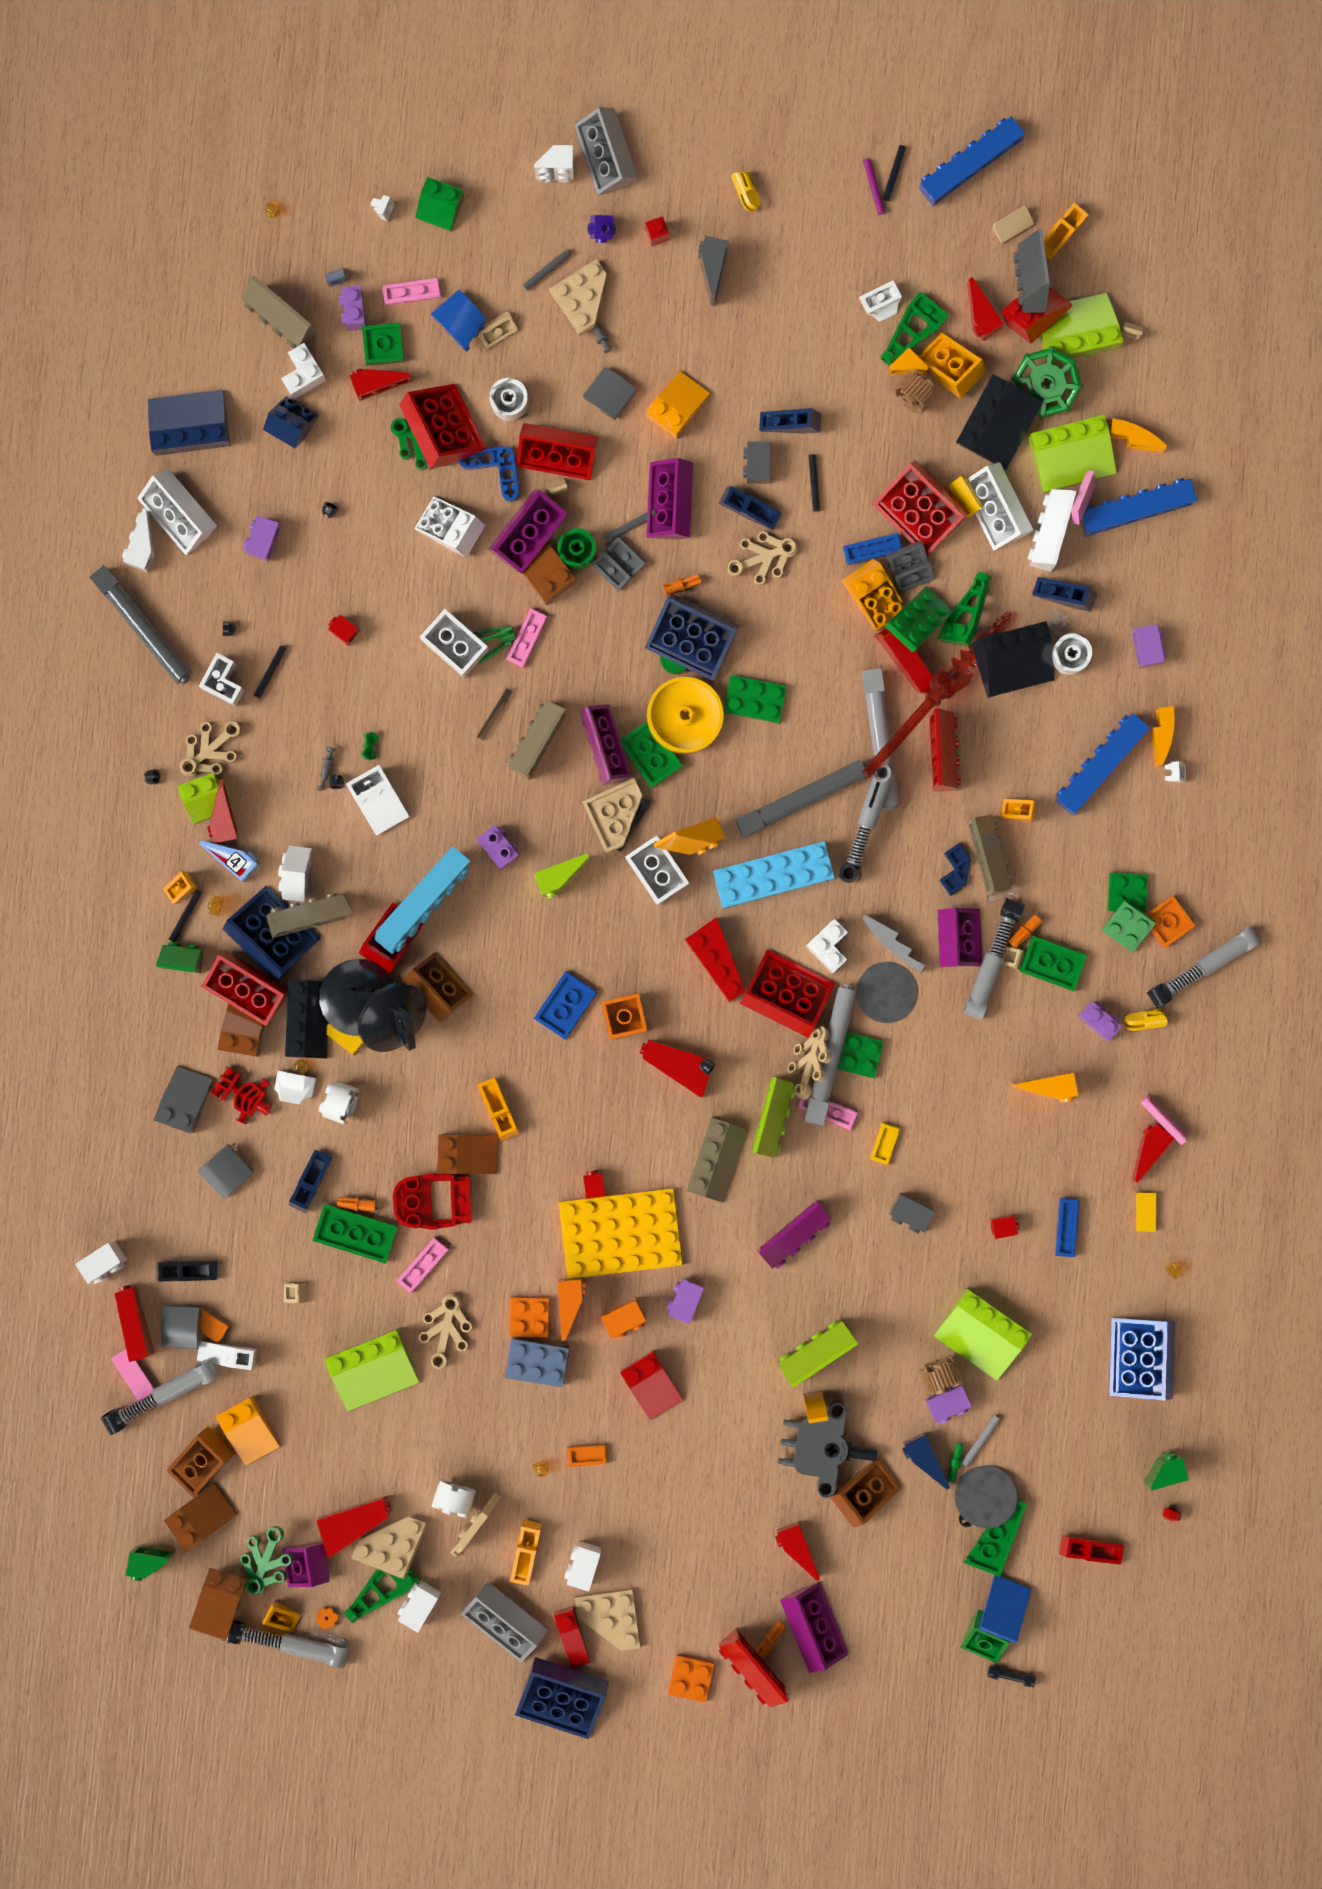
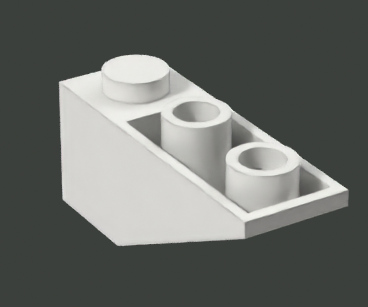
[122,508,154,572]
[197,1341,257,1370]

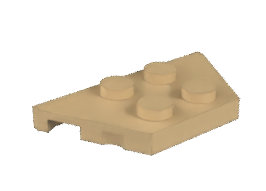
[450,1492,501,1557]

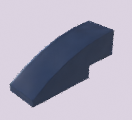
[718,486,782,530]
[289,1149,332,1213]

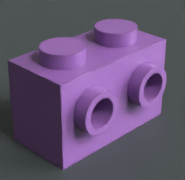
[339,286,367,331]
[243,516,281,562]
[1132,624,1167,669]
[477,825,519,871]
[1077,1001,1122,1041]
[666,1278,704,1324]
[925,1385,972,1424]

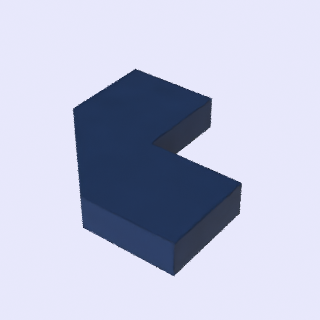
[939,843,971,896]

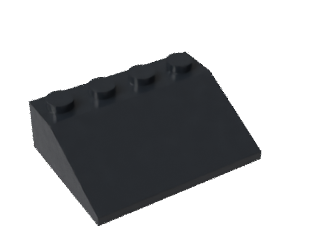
[956,374,1043,470]
[971,621,1054,698]

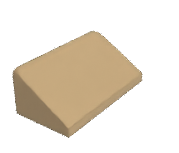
[992,205,1034,244]
[478,312,519,349]

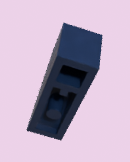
[759,408,821,434]
[1032,577,1097,612]
[902,1433,950,1490]

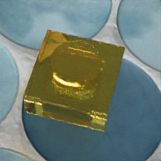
[207,895,224,917]

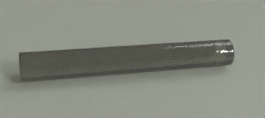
[477,688,513,741]

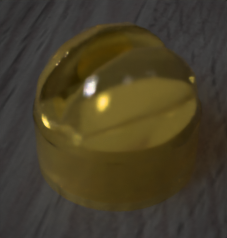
[264,202,280,218]
[293,1059,309,1075]
[1165,1262,1182,1280]
[532,1461,549,1477]

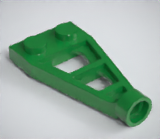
[880,291,949,366]
[937,572,991,646]
[344,1568,421,1624]

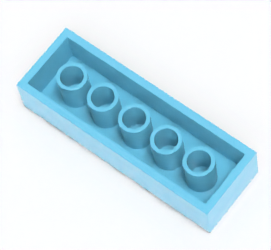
[713,841,834,909]
[375,846,470,954]

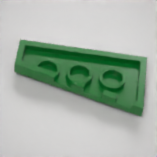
[963,1499,1027,1577]

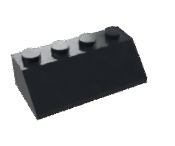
[285,980,329,1059]

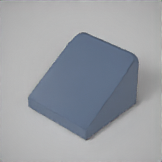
[325,268,346,287]

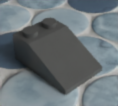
[698,235,728,306]
[154,1066,213,1133]

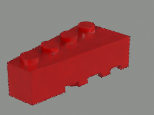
[685,917,745,1003]

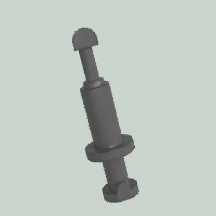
[592,323,613,353]
[317,746,336,791]

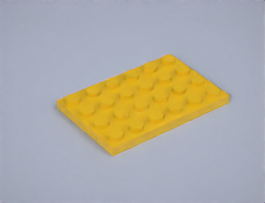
[558,1188,682,1279]

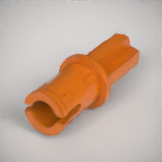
[663,574,701,596]
[1009,914,1043,948]
[337,1196,376,1212]
[756,1621,786,1659]

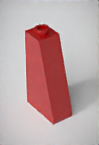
[874,627,937,694]
[640,1040,713,1098]
[114,1285,155,1362]
[316,1496,392,1558]

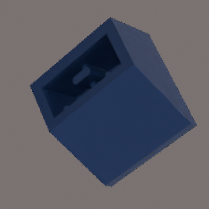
[263,396,318,449]

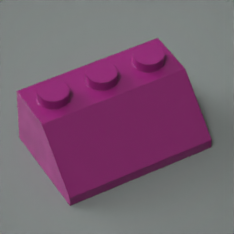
[937,908,982,967]

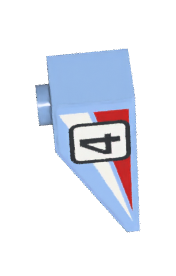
[199,840,260,882]

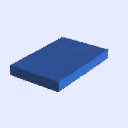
[533,971,598,1040]
[979,1575,1031,1643]

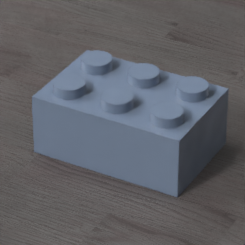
[505,1337,569,1387]

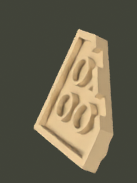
[549,259,607,337]
[582,778,642,854]
[351,1517,428,1580]
[575,1589,640,1651]

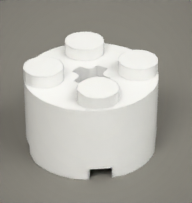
[489,378,529,421]
[1052,633,1092,675]
[319,1081,359,1125]
[432,1480,476,1518]

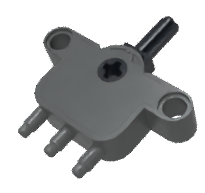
[778,1401,877,1498]

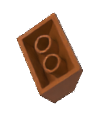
[402,952,473,1023]

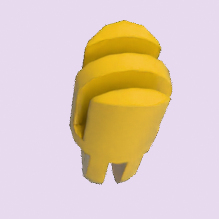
[731,171,761,212]
[1124,1008,1168,1031]

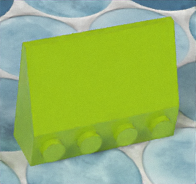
[1039,293,1123,364]
[1028,414,1116,493]
[751,1077,795,1158]
[933,1289,1032,1380]
[778,1320,858,1388]
[324,1328,420,1412]

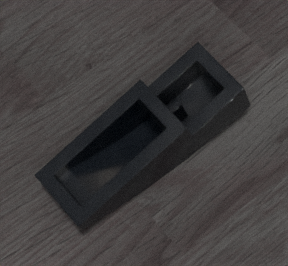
[156,1261,217,1282]

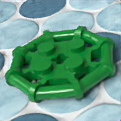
[1011,346,1083,418]

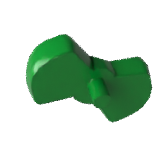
[361,731,379,760]

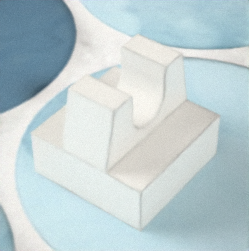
[370,195,395,222]
[1165,761,1186,783]

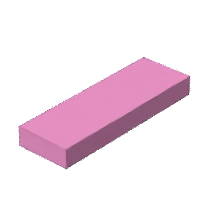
[382,278,441,306]
[1071,470,1096,525]
[506,608,548,668]
[1141,1095,1188,1145]
[798,1097,858,1130]
[397,1237,449,1293]
[111,1349,155,1401]

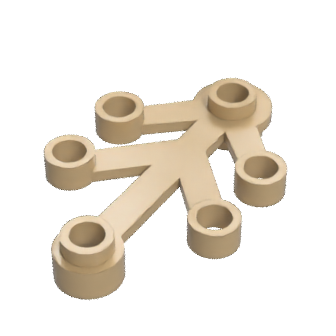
[727,531,797,586]
[180,721,241,777]
[787,1026,831,1100]
[418,1294,472,1369]

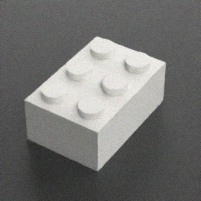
[419,609,489,678]
[625,836,689,906]

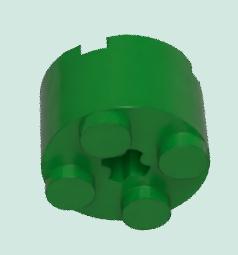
[558,528,596,570]

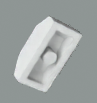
[859,280,902,322]
[274,1071,316,1105]

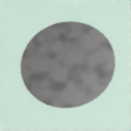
[856,962,918,1023]
[955,1466,1017,1528]

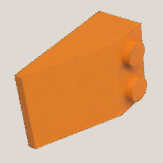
[558,1278,587,1341]

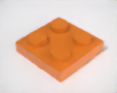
[1147,895,1195,949]
[509,1297,549,1337]
[668,1654,714,1703]

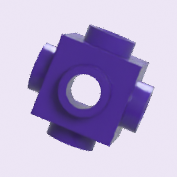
[587,215,616,243]

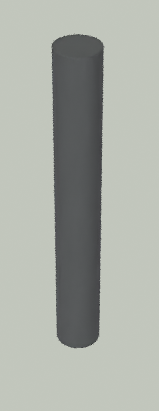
[523,249,571,291]
[603,510,656,543]

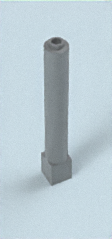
[861,668,900,811]
[803,984,857,1126]

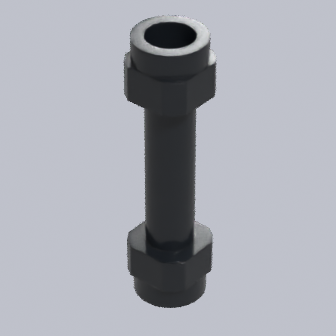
[987,1666,1036,1688]

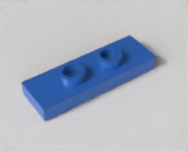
[842,533,902,566]
[1055,1198,1079,1258]

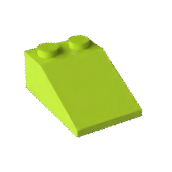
[534,853,590,899]

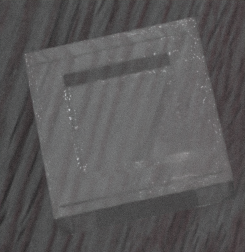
[1045,608,1070,635]

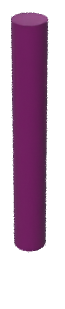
[863,158,885,215]

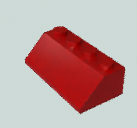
[516,423,598,481]
[201,950,288,1027]

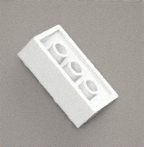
[967,462,1033,551]
[137,469,217,555]
[1027,489,1077,572]

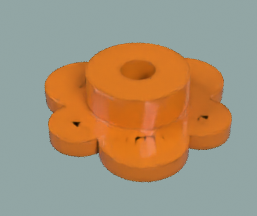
[316,1608,338,1630]

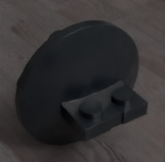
[319,959,393,1036]
[358,982,427,1052]

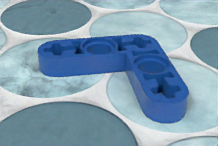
[459,446,519,502]

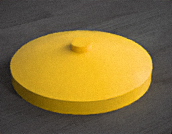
[647,677,724,754]

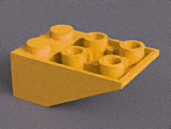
[842,559,905,631]

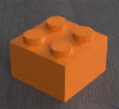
[601,993,648,1040]
[601,1298,646,1340]

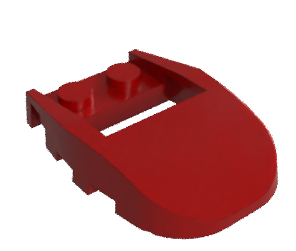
[393,1173,472,1230]

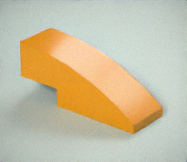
[1044,203,1089,260]
[1109,418,1167,453]
[1150,706,1175,768]
[477,1077,520,1141]
[803,1391,828,1424]
[510,1519,542,1586]

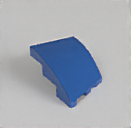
[431,290,487,352]

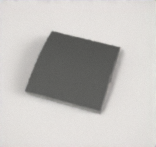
[582,367,638,420]
[591,537,646,591]
[886,541,935,593]
[197,1144,254,1199]
[161,1306,202,1349]

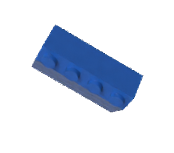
[1109,1318,1175,1400]

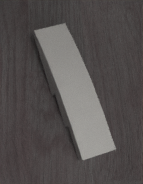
[862,915,925,973]

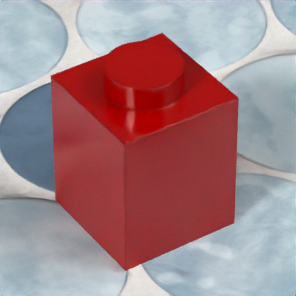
[645,216,669,247]
[328,614,360,646]
[583,1170,606,1199]
[989,1215,1020,1239]

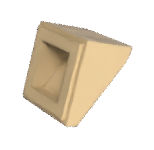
[1121,322,1143,340]
[546,478,568,497]
[1002,945,1026,970]
[284,1283,308,1303]

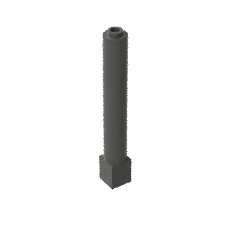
[89,565,192,685]
[736,760,869,838]

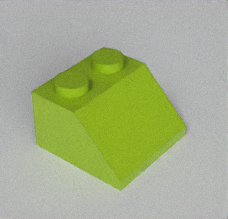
[177,773,219,824]

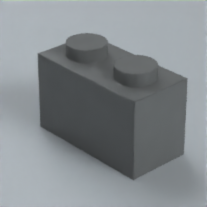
[743,442,771,484]
[889,1194,935,1234]

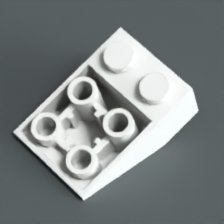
[414,496,486,558]
[346,765,409,836]

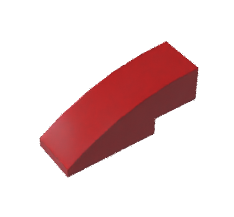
[1059,1535,1124,1565]

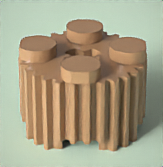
[893,369,937,414]
[918,1355,964,1395]

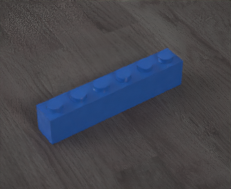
[919,116,1025,206]
[1081,478,1197,537]
[1055,713,1150,816]

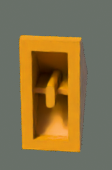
[888,348,928,375]
[1001,799,1036,823]
[163,870,198,905]
[262,1601,301,1632]

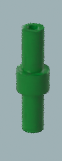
[947,1443,964,1483]

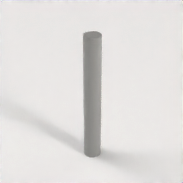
[962,1415,1001,1467]

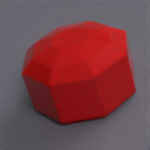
[1162,1507,1182,1522]

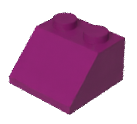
[282,1543,330,1587]

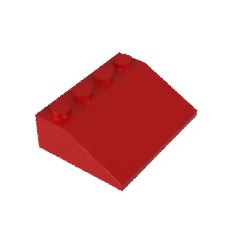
[399,384,486,469]
[873,460,970,556]
[929,708,961,792]
[740,949,835,1038]
[718,1628,789,1707]

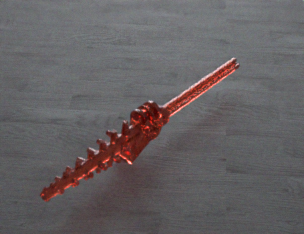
[861,611,1012,779]

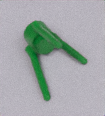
[472,625,516,664]

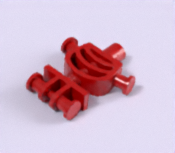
[210,1066,272,1124]

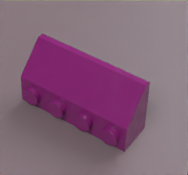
[646,458,693,540]
[488,489,568,574]
[581,704,632,785]
[757,1201,831,1269]
[780,1582,849,1673]

